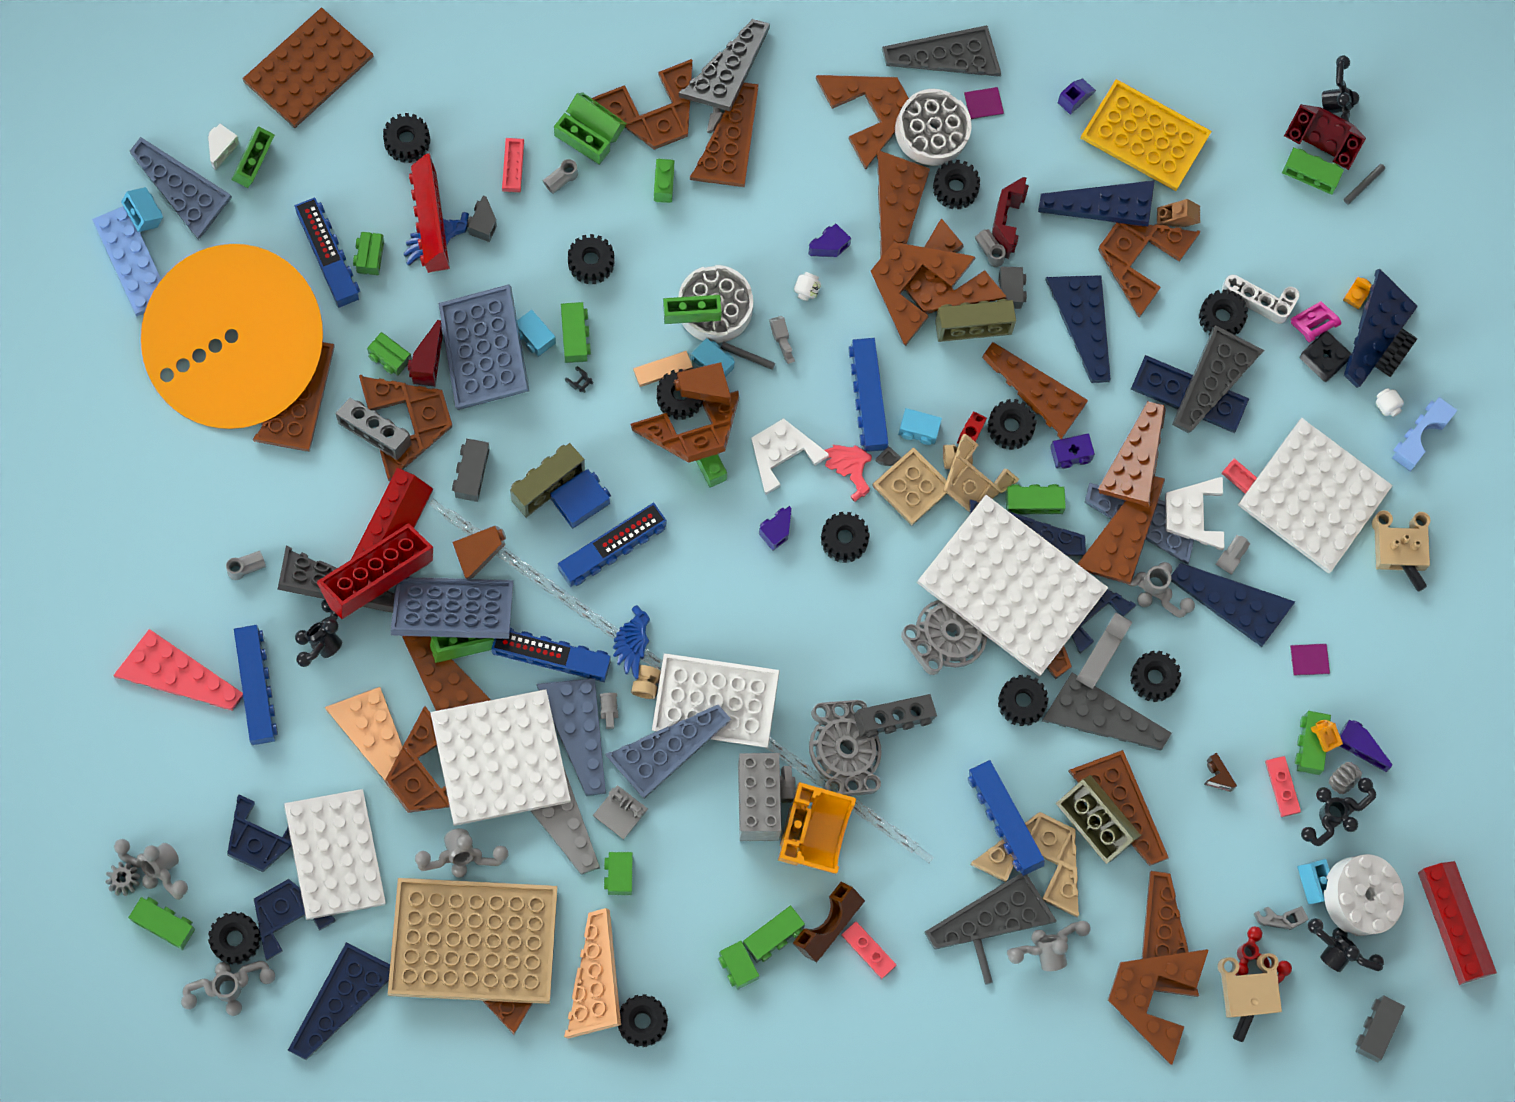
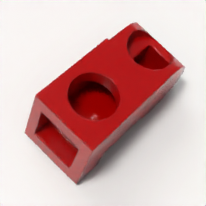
[957,411,987,444]

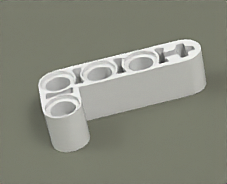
[1222,275,1300,324]

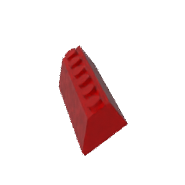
[409,153,450,273]
[351,468,433,559]
[317,523,433,619]
[1418,861,1497,985]

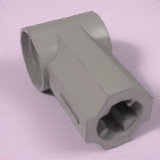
[543,159,578,194]
[975,229,1005,267]
[1215,535,1250,575]
[226,551,266,580]

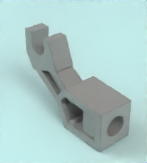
[769,316,795,364]
[1254,906,1309,930]

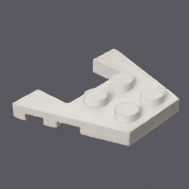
[751,418,829,495]
[1165,477,1224,550]

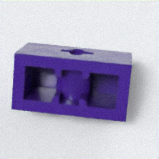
[1050,433,1095,469]

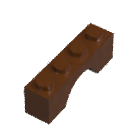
[793,882,865,963]

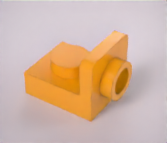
[1343,277,1372,310]
[1311,720,1343,752]

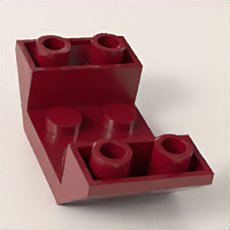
[1284,104,1366,170]
[992,177,1029,259]

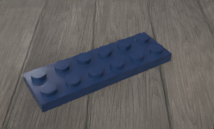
[1131,355,1249,433]

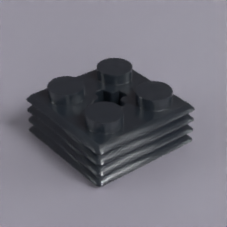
[1299,331,1352,382]

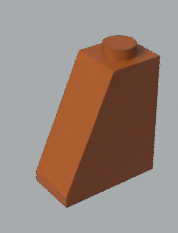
[674,362,731,404]
[452,526,506,579]

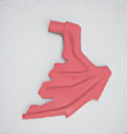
[825,445,872,502]

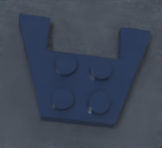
[1071,589,1136,654]
[227,794,292,872]
[254,879,335,961]

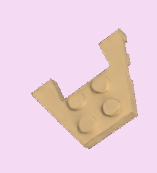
[943,434,1019,512]

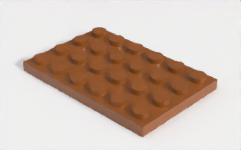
[242,7,374,128]

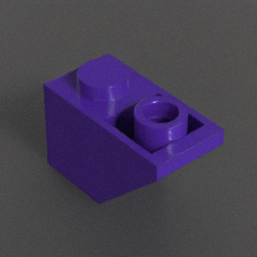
[1057,78,1096,115]
[808,223,851,257]
[759,506,792,551]

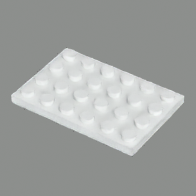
[652,653,780,748]
[284,789,386,920]

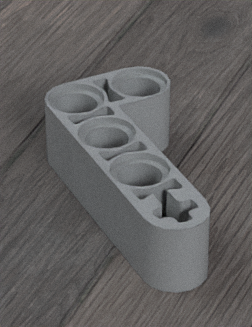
[1076,613,1132,689]

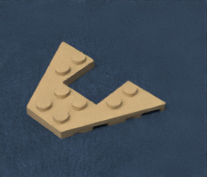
[970,812,1079,917]

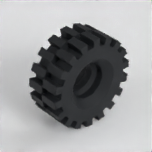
[383,113,430,163]
[933,160,980,209]
[568,234,615,284]
[1199,289,1248,336]
[1375,328,1418,377]
[657,369,703,420]
[987,399,1037,450]
[821,512,870,563]
[1130,651,1181,702]
[998,675,1049,726]
[208,911,261,965]
[618,994,668,1047]

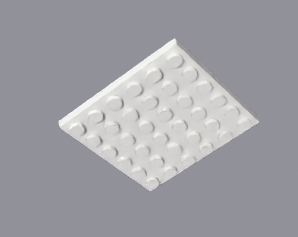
[1238,418,1393,573]
[431,689,571,826]

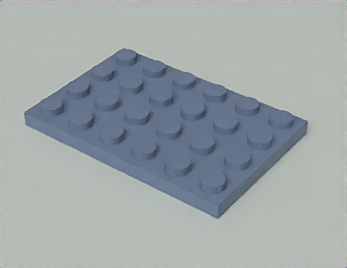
[438,284,529,410]
[391,577,513,639]

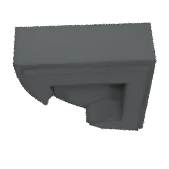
[875,446,902,466]

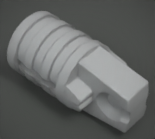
[600,693,618,729]
[780,766,795,803]

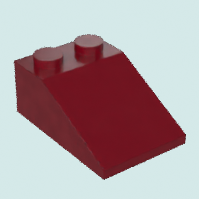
[408,320,443,387]

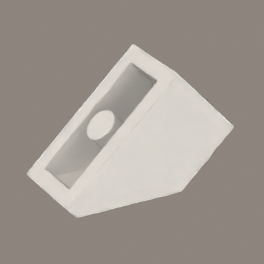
[208,124,240,170]

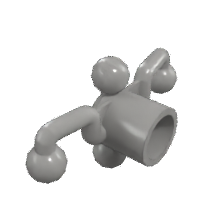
[1127,562,1195,618]
[415,828,508,878]
[114,839,188,900]
[1007,921,1090,971]
[181,961,275,1016]

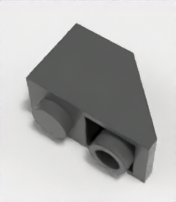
[467,196,497,242]

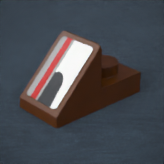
[1204,753,1237,792]

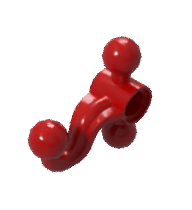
[1235,926,1292,984]

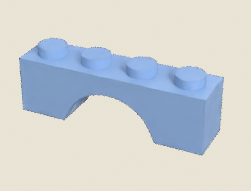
[1392,397,1457,471]

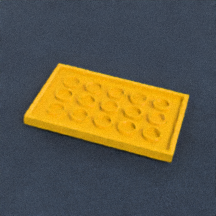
[1080,79,1212,191]

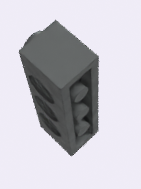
[335,398,412,460]
[854,694,937,738]

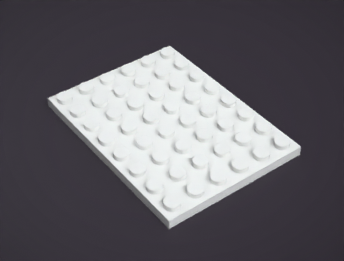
[917,495,1108,677]

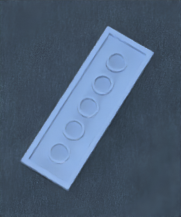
[92,206,161,317]

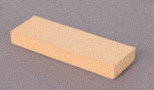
[633,351,693,387]

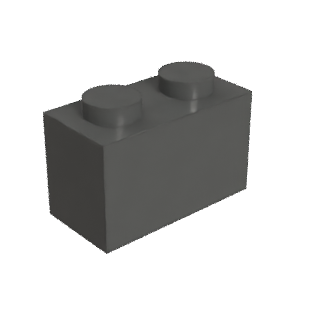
[999,267,1027,309]

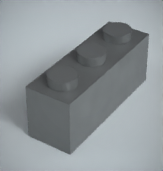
[452,438,490,502]
[1355,995,1405,1062]

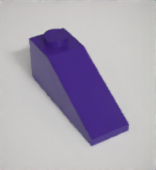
[1340,720,1393,772]

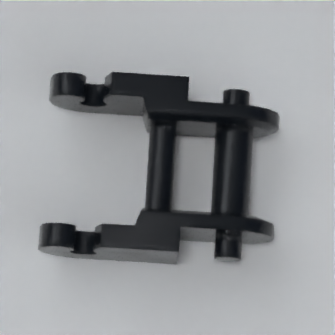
[565,366,593,393]

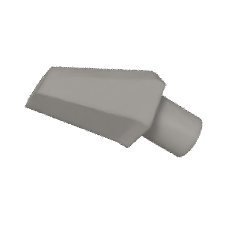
[707,107,723,133]

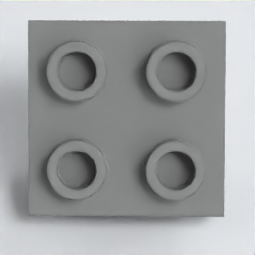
[593,785,648,840]

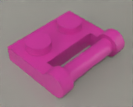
[1291,301,1341,342]

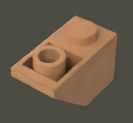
[1157,199,1200,227]

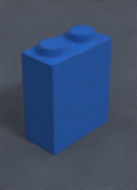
[550,469,611,529]

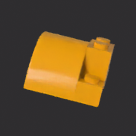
[778,782,856,874]

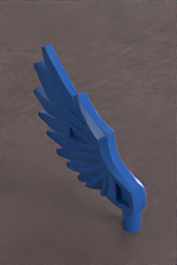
[404,212,469,266]
[613,605,650,679]

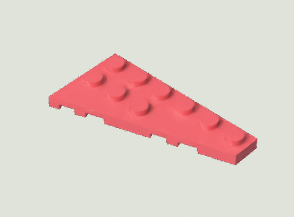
[113,629,243,711]

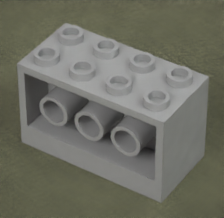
[738,753,781,841]

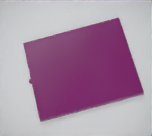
[964,87,1004,119]
[1290,644,1330,675]

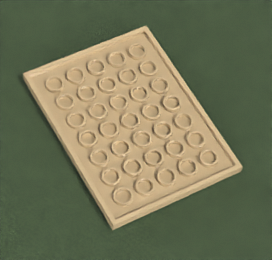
[388,878,557,1004]

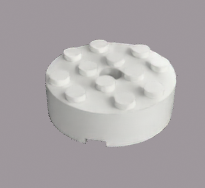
[895,89,971,166]
[678,265,753,343]
[1324,854,1404,936]

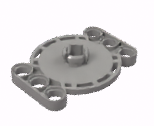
[901,600,989,675]
[809,700,881,796]

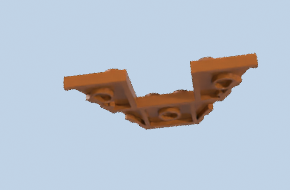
[592,59,693,150]
[816,75,909,169]
[904,219,1007,314]
[1098,223,1201,318]
[871,242,976,346]
[359,375,452,481]
[631,391,740,463]
[385,706,450,813]
[1108,949,1209,1065]

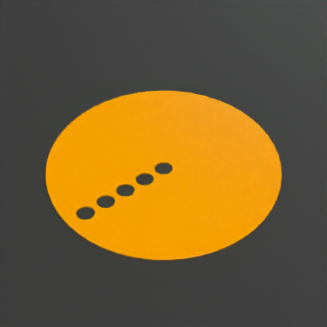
[141,244,323,429]

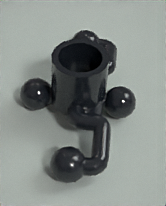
[1322,55,1360,122]
[295,599,342,667]
[1301,778,1377,846]
[1308,918,1384,972]

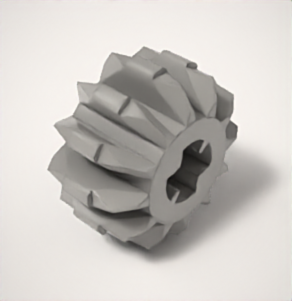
[1329,762,1362,794]
[105,862,140,896]

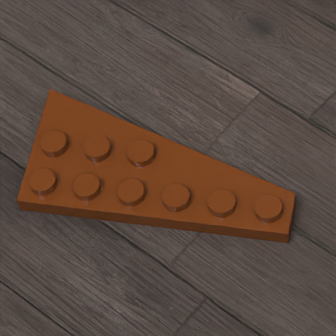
[982,342,1088,440]
[1078,476,1165,585]
[1068,750,1169,866]
[1141,871,1199,997]

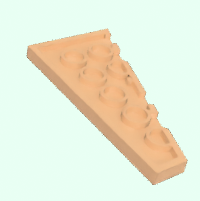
[325,687,403,780]
[564,908,621,1039]

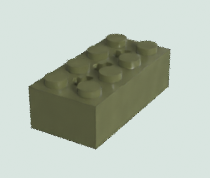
[935,299,1016,342]
[510,443,585,517]
[1056,775,1141,864]

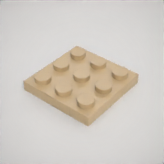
[872,447,947,526]

